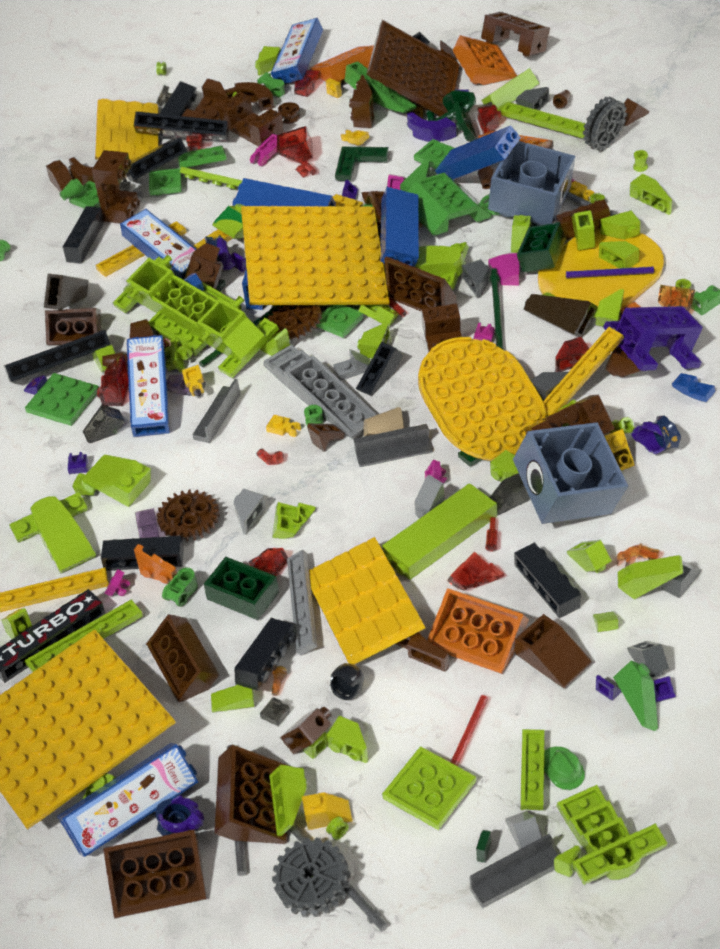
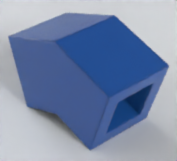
[184,273,204,291]

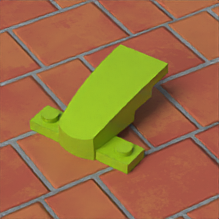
[415,242,469,291]
[9,492,96,574]
[556,785,667,885]

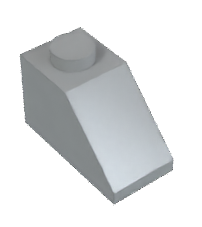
[414,475,445,519]
[234,488,266,534]

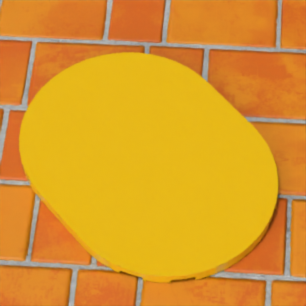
[538,229,664,308]
[418,337,546,461]

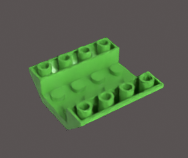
[407,173,491,236]

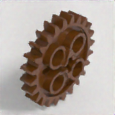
[269,305,322,341]
[157,489,220,542]

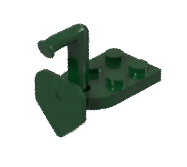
[426,90,477,142]

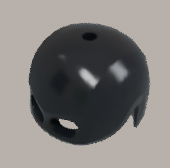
[330,663,364,700]

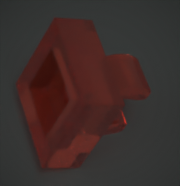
[186,135,204,151]
[295,156,317,178]

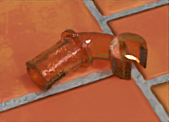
[616,543,660,567]

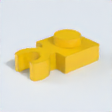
[340,130,369,145]
[569,180,595,201]
[182,364,204,396]
[266,414,301,437]

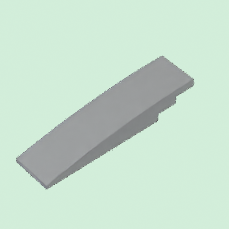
[263,345,377,439]

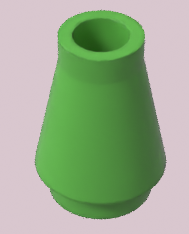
[59,179,84,201]

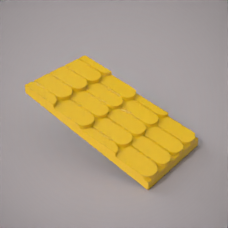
[95,99,158,161]
[309,537,425,665]

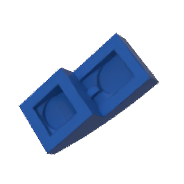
[672,373,716,402]

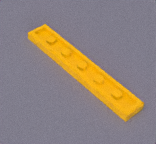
[95,221,187,277]
[543,327,624,416]
[0,567,109,612]

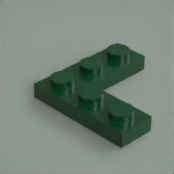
[335,146,389,181]

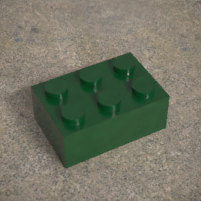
[516,222,566,272]
[203,556,279,620]

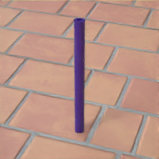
[566,267,654,278]

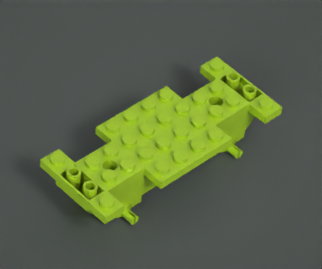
[113,255,279,378]

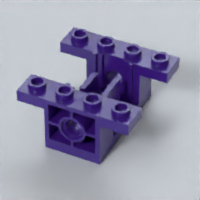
[603,306,703,371]

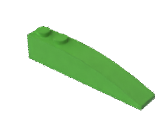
[344,61,416,113]

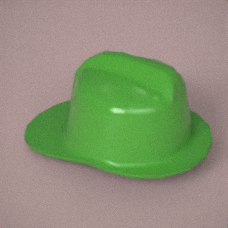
[544,746,585,790]

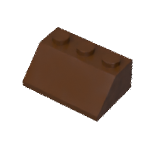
[555,200,611,240]
[45,308,101,345]

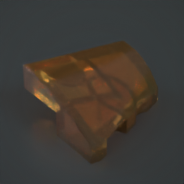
[658,285,695,312]

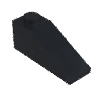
[356,342,403,397]

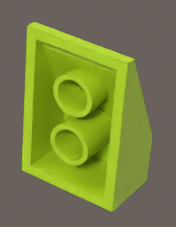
[82,454,151,507]

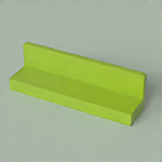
[481,68,539,111]

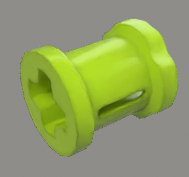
[633,150,648,172]
[610,417,634,434]

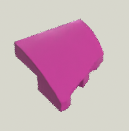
[488,253,520,286]

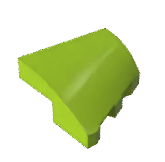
[358,304,399,326]
[272,502,315,539]

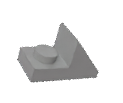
[333,349,370,381]

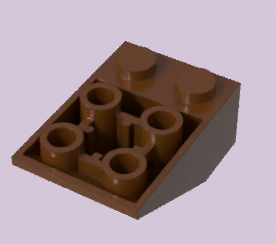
[349,75,375,128]
[515,614,592,689]

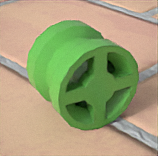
[304,405,324,425]

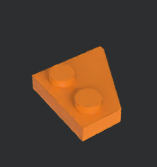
[134,544,177,584]

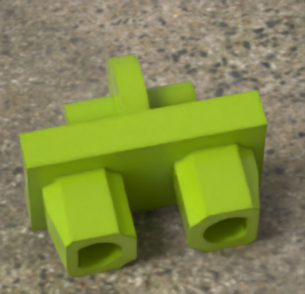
[165,338,192,373]

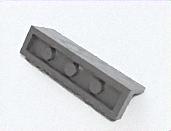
[192,379,240,443]
[354,424,433,467]
[469,834,558,909]

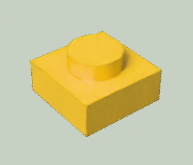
[326,78,342,98]

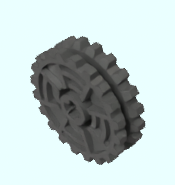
[583,96,627,151]
[272,837,351,917]

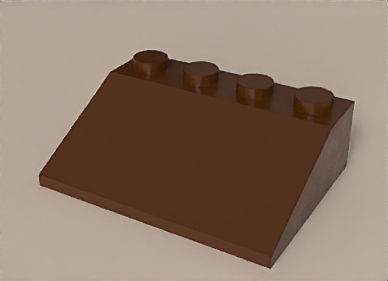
[384,256,457,312]
[214,744,289,844]
[103,830,207,919]

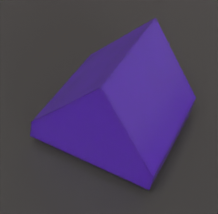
[342,180,358,200]
[231,252,246,272]

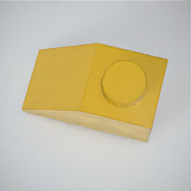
[302,792,352,830]

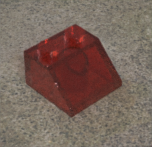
[277,126,313,163]
[97,355,129,406]

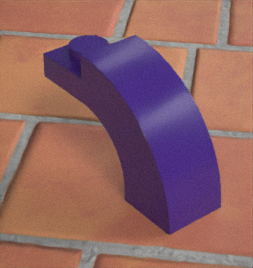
[407,112,457,142]

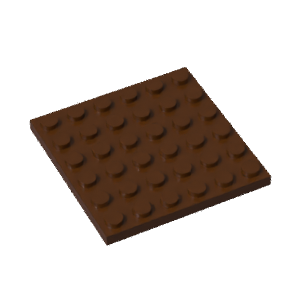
[366,20,460,117]

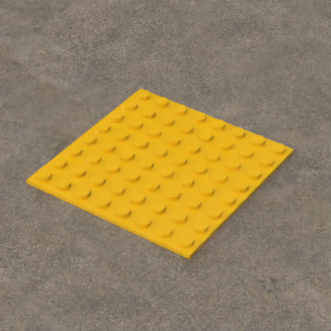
[241,206,389,305]
[0,629,176,830]

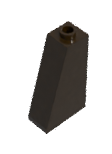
[44,273,89,310]
[523,294,598,339]

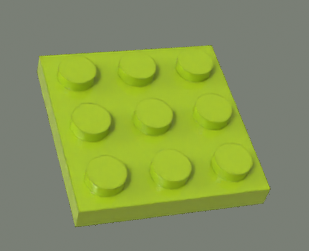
[382,746,476,830]

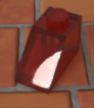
[477,105,501,134]
[555,337,589,372]

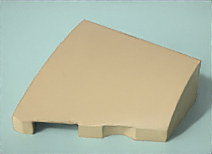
[364,407,404,437]

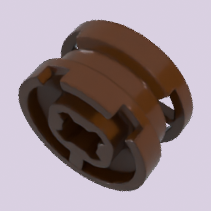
[278,102,300,124]

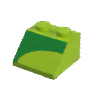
[212,204,244,239]

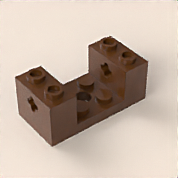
[481,11,550,57]
[218,92,284,147]
[92,150,140,224]
[422,303,462,353]
[523,394,615,435]

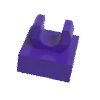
[68,452,88,474]

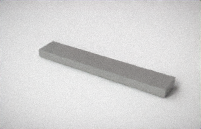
[287,550,318,655]

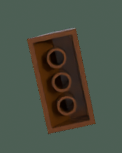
[146,614,220,702]

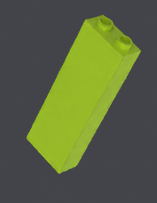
[382,483,497,580]

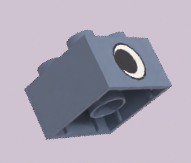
[488,141,576,226]
[513,422,629,524]

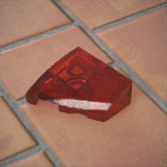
[294,70,321,97]
[249,548,288,576]
[447,552,505,591]

